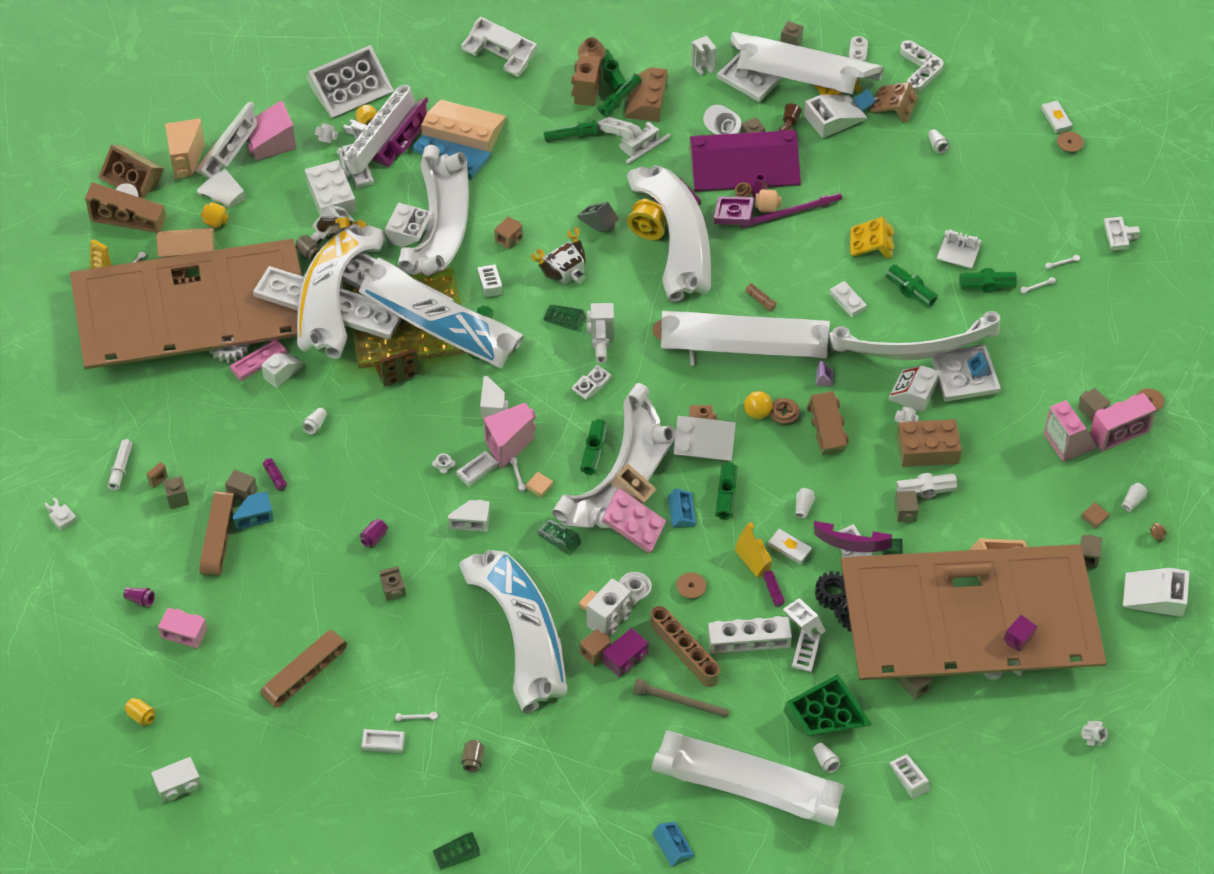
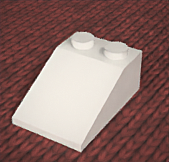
[674,416,736,461]

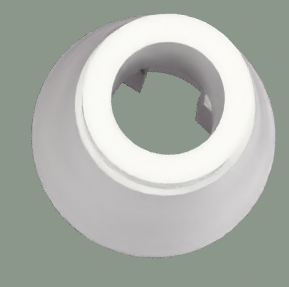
[928,129,949,154]
[302,408,327,435]
[1121,483,1148,512]
[795,488,815,519]
[813,743,841,773]

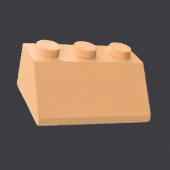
[156,228,215,258]

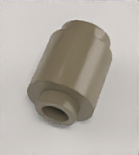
[295,235,321,261]
[461,740,485,772]

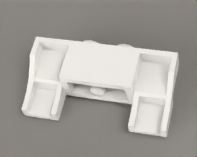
[461,16,537,77]

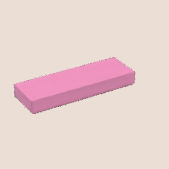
[230,339,288,382]

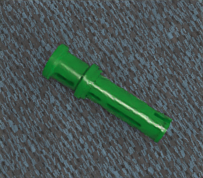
[597,73,642,118]
[543,119,598,141]

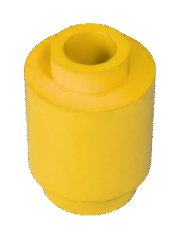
[124,698,155,726]

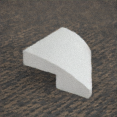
[197,169,245,208]

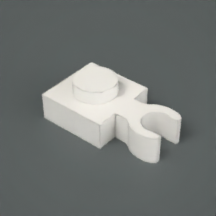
[45,498,77,531]

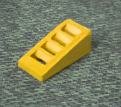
[90,239,112,269]

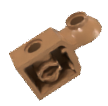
[571,37,606,106]

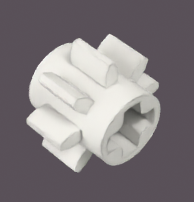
[315,123,338,143]
[895,407,919,426]
[1081,721,1108,746]

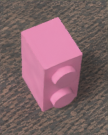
[158,608,207,649]

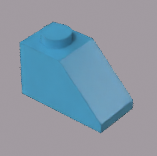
[233,492,274,530]

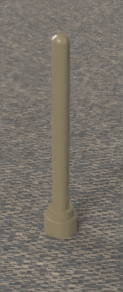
[633,678,729,717]

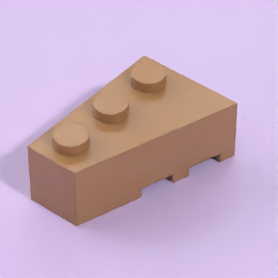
[806,391,849,455]

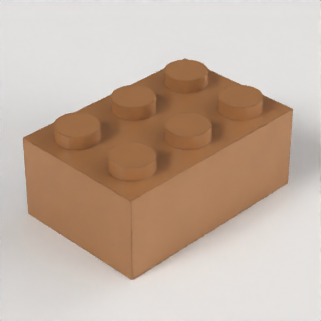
[897,419,962,467]

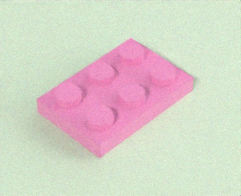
[601,488,666,553]

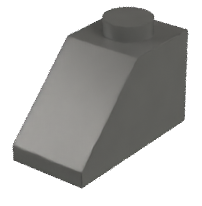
[577,202,619,231]

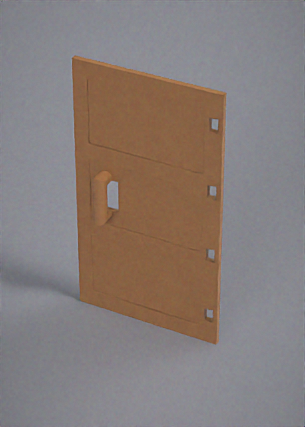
[70,238,302,369]
[840,544,1107,680]

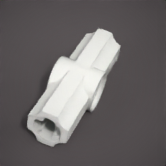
[896,473,957,499]

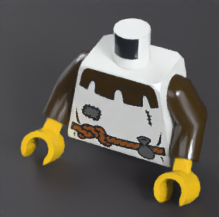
[311,205,367,244]
[531,227,586,284]

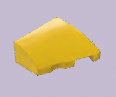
[735,522,772,578]

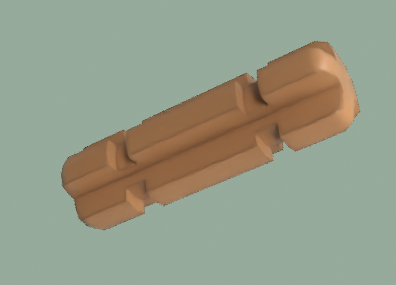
[746,283,777,311]

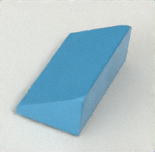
[668,488,696,528]
[653,822,695,866]

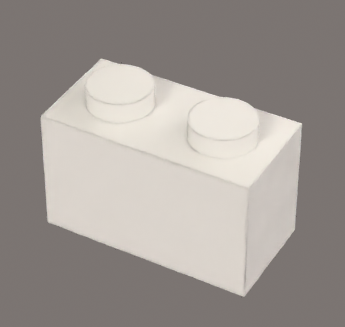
[151,757,202,803]

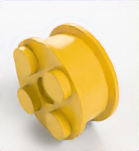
[627,199,668,240]

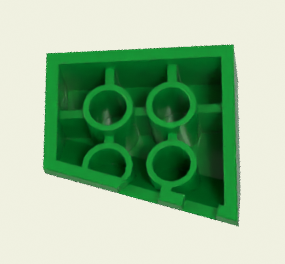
[783,674,872,737]

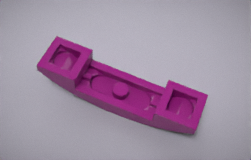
[814,521,892,552]

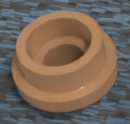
[735,182,752,197]
[1149,522,1167,541]

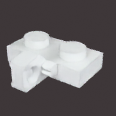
[1104,217,1140,251]

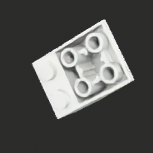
[804,95,867,139]
[1123,568,1189,617]

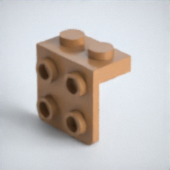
[870,82,918,122]

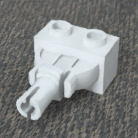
[587,303,614,363]

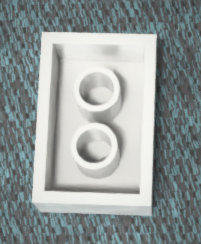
[305,160,357,216]

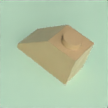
[610,463,656,504]

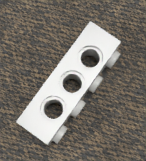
[708,616,792,654]

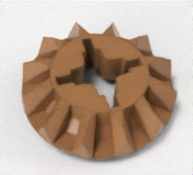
[770,398,800,425]

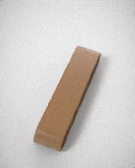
[199,491,236,576]
[650,606,720,687]
[260,630,347,708]

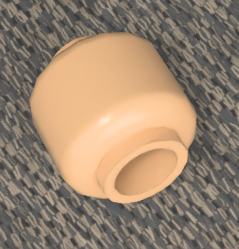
[755,189,781,213]

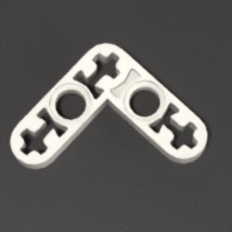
[900,40,944,93]

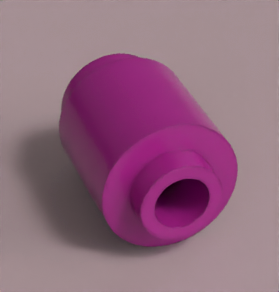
[360,519,388,548]

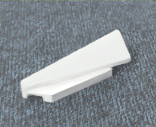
[194,102,257,179]

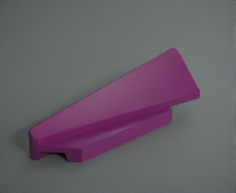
[372,97,428,167]

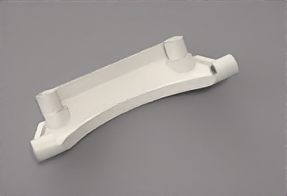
[730,32,884,94]
[552,383,676,529]

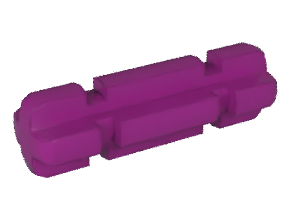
[263,458,287,491]
[763,570,785,607]

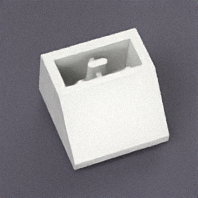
[385,203,432,247]

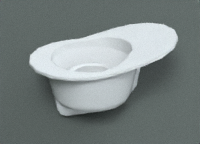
[703,105,741,135]

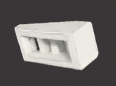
[477,264,503,298]
[791,629,821,673]
[889,754,930,799]

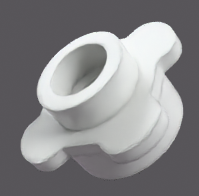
[432,454,455,474]

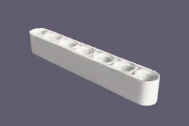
[344,85,415,174]

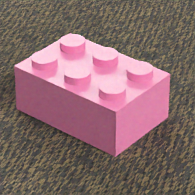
[1090,393,1156,452]

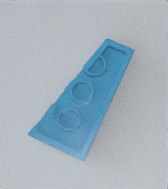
[413,135,491,180]

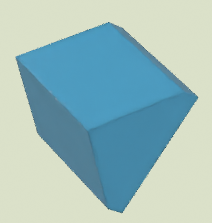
[853,89,876,112]
[967,351,989,377]

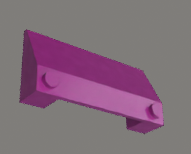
[689,130,801,192]

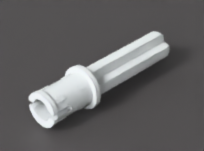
[108,439,133,491]

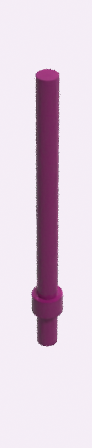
[740,193,842,229]

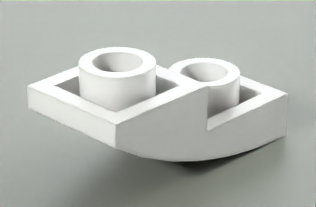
[571,365,612,400]

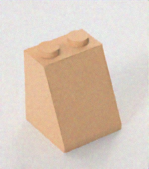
[165,118,205,179]

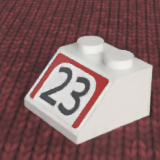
[888,365,939,413]

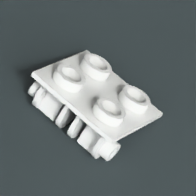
[937,229,982,269]

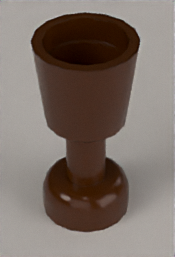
[778,103,802,131]

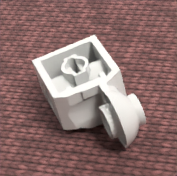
[587,572,651,636]

